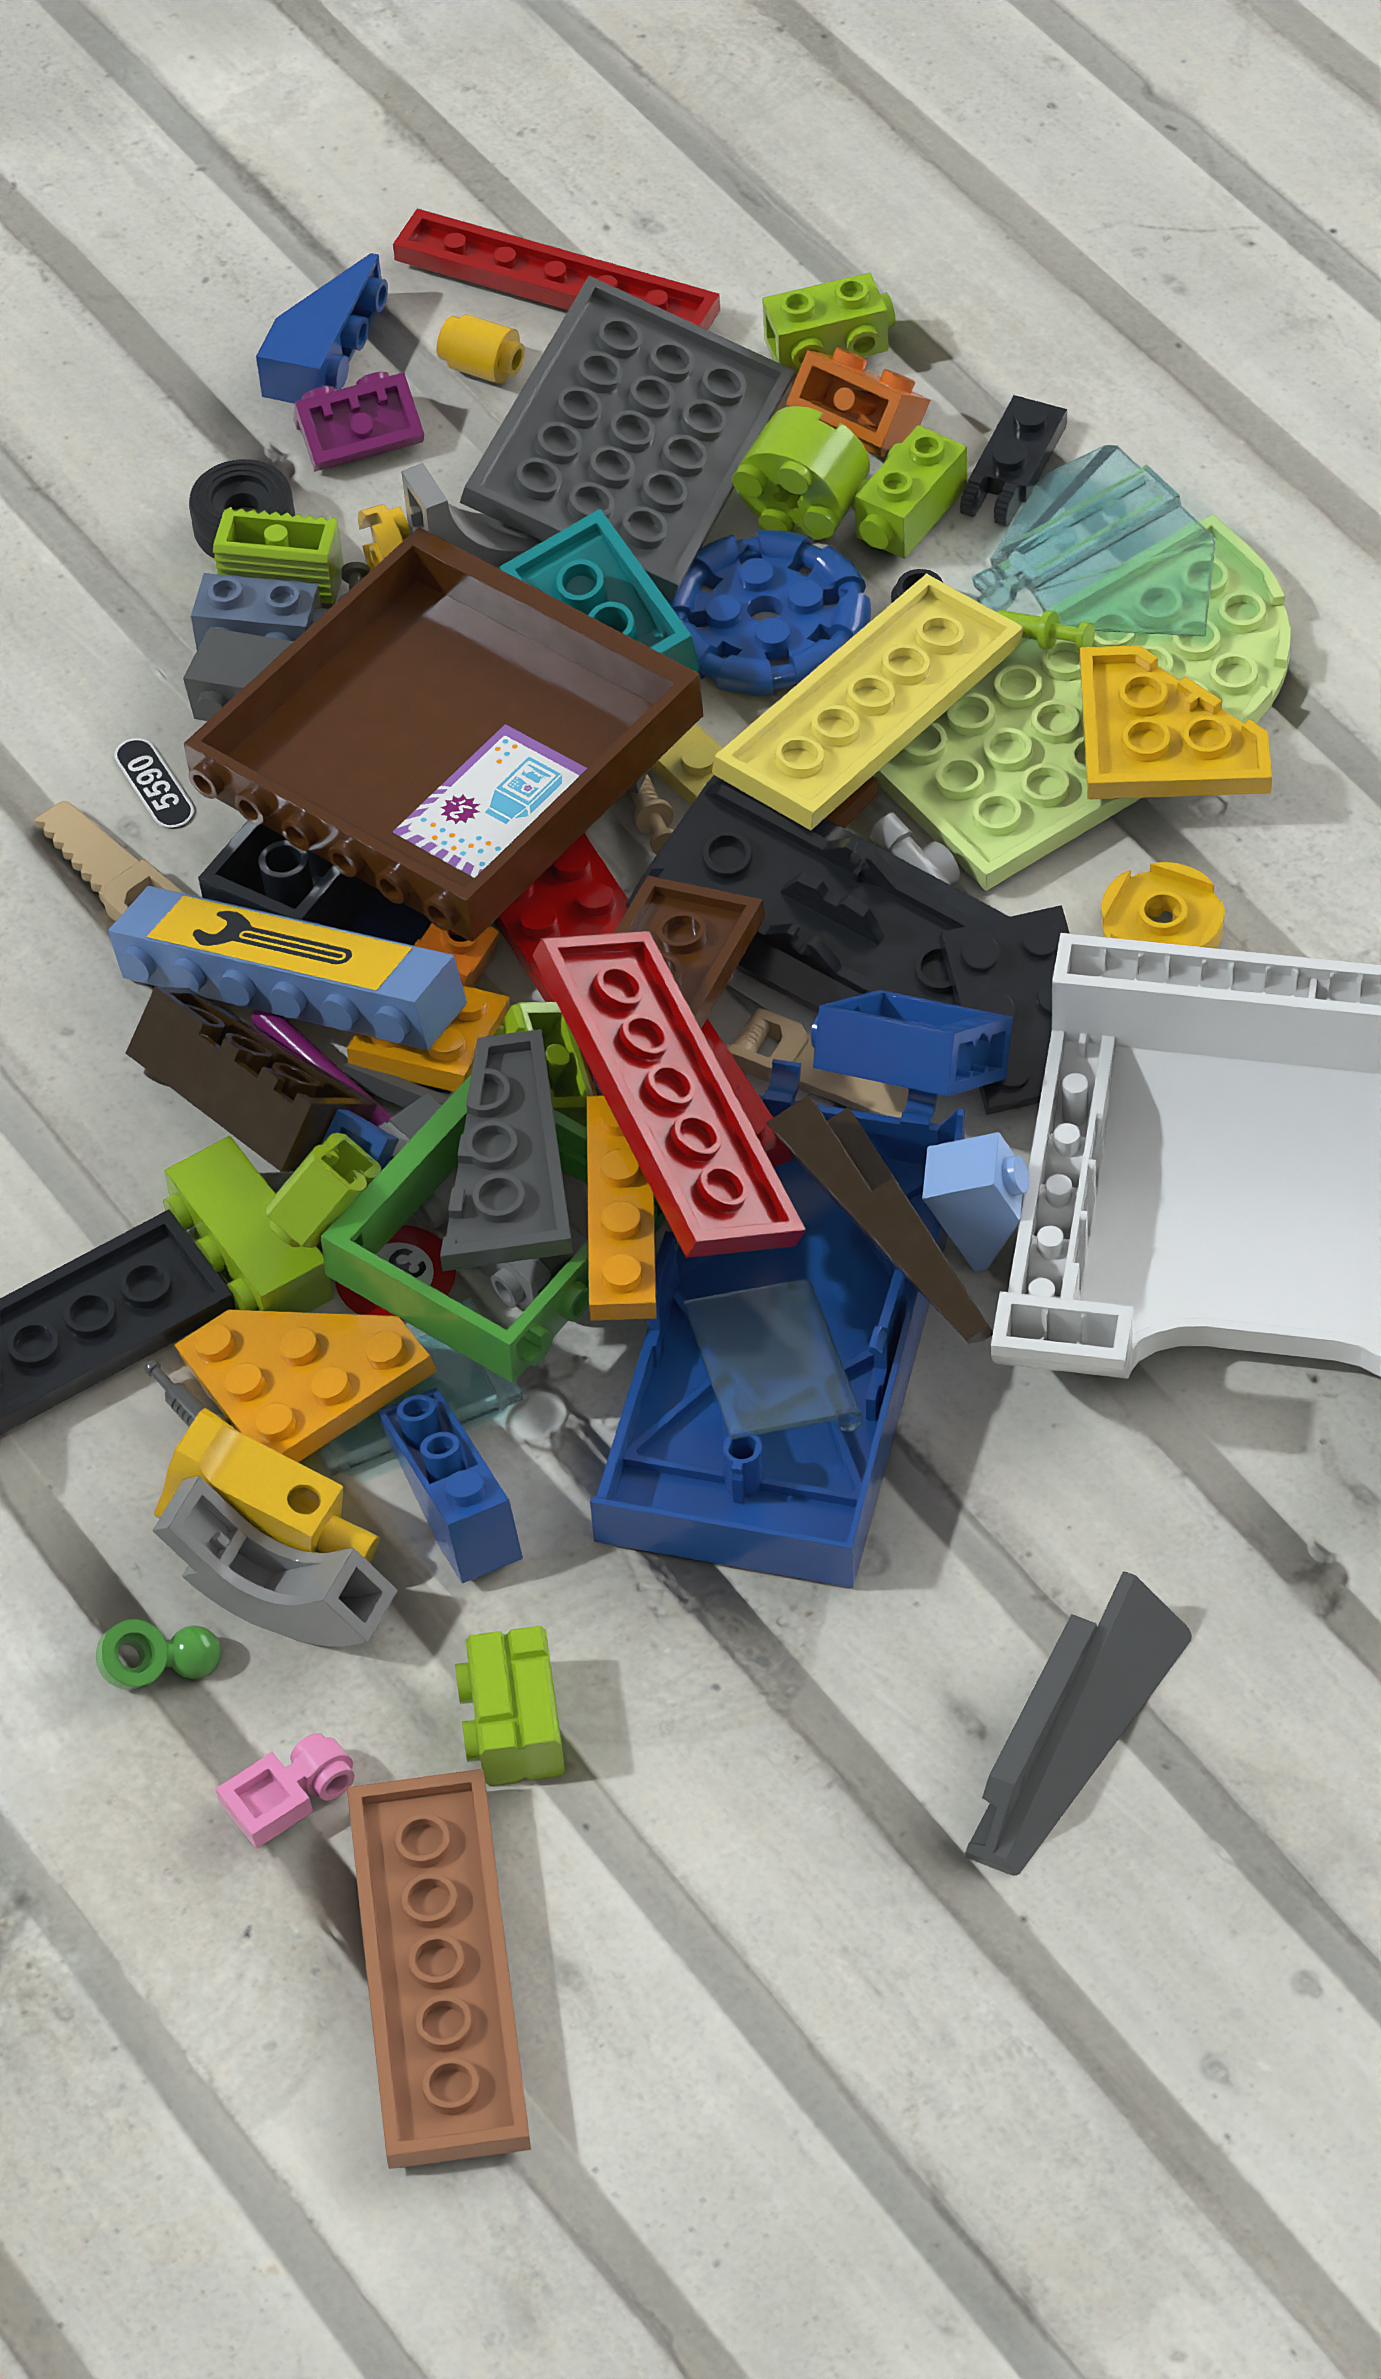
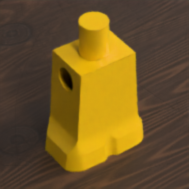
[154,1408,380,1563]

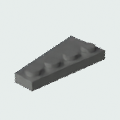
[440,1029,573,1271]

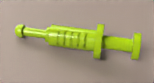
[997,610,1095,651]

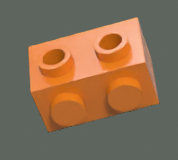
[786,347,931,457]

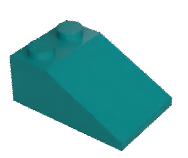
[499,509,699,672]

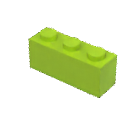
[163,1135,334,1313]

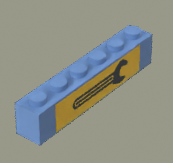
[108,886,467,1050]

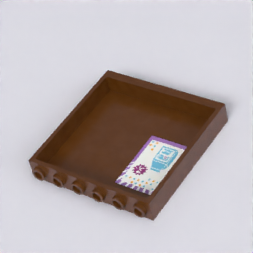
[183,527,704,942]

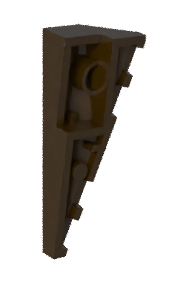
[766,1094,993,1344]

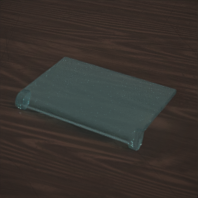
[684,1279,863,1439]

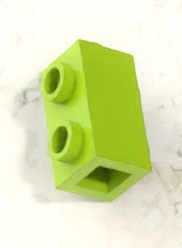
[762,272,895,373]
[852,425,967,559]

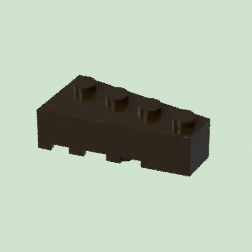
[125,987,377,1172]

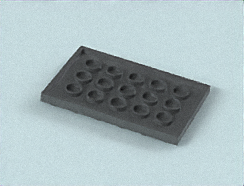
[459,276,795,601]

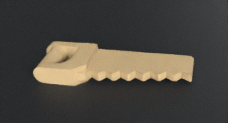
[34,801,184,922]
[725,1008,909,1118]

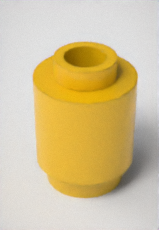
[436,314,525,384]

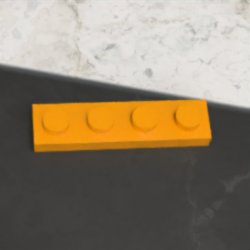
[587,1096,657,1321]

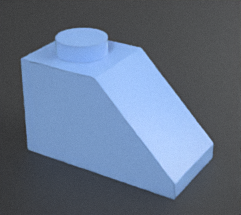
[922,1132,1029,1272]

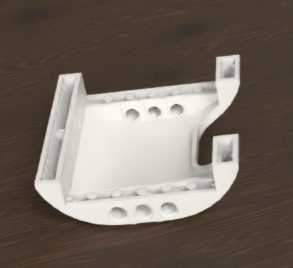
[991,933,1381,1378]

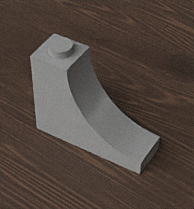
[401,463,543,569]

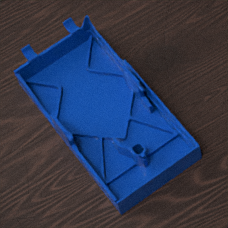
[590,1059,965,1588]

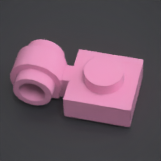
[215,1733,355,1849]

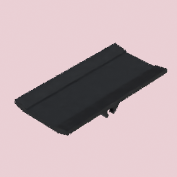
[626,775,1010,1013]

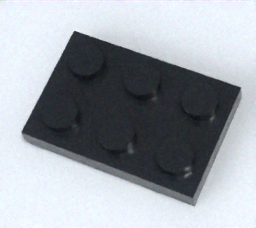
[939,905,1070,1115]

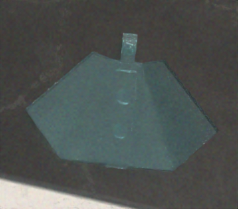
[972,445,1215,636]

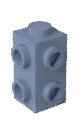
[191,573,329,650]

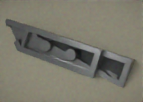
[965,1571,1192,1876]

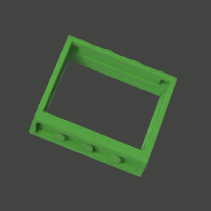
[321,1075,666,1383]

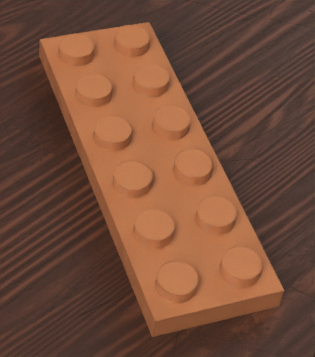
[347,1769,531,2169]

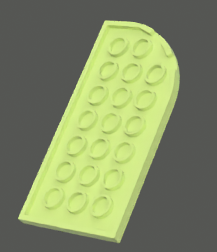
[873,514,1291,891]

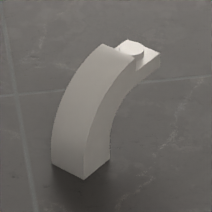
[152,1476,398,1647]

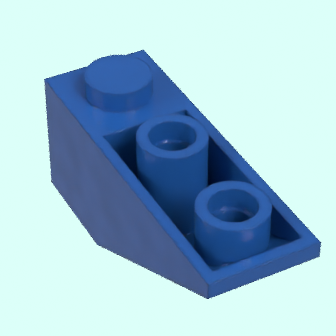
[256,253,388,404]
[377,1387,523,1584]

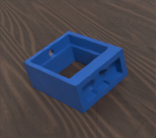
[811,990,1013,1097]

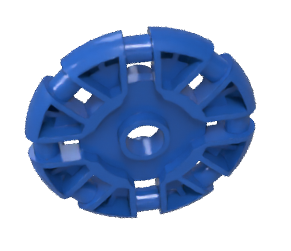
[664,530,871,696]

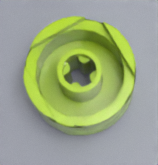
[732,406,870,540]

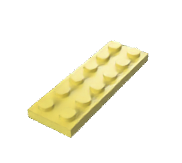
[712,574,1023,830]

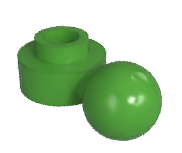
[96,1619,221,1690]

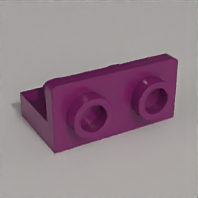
[293,371,425,472]

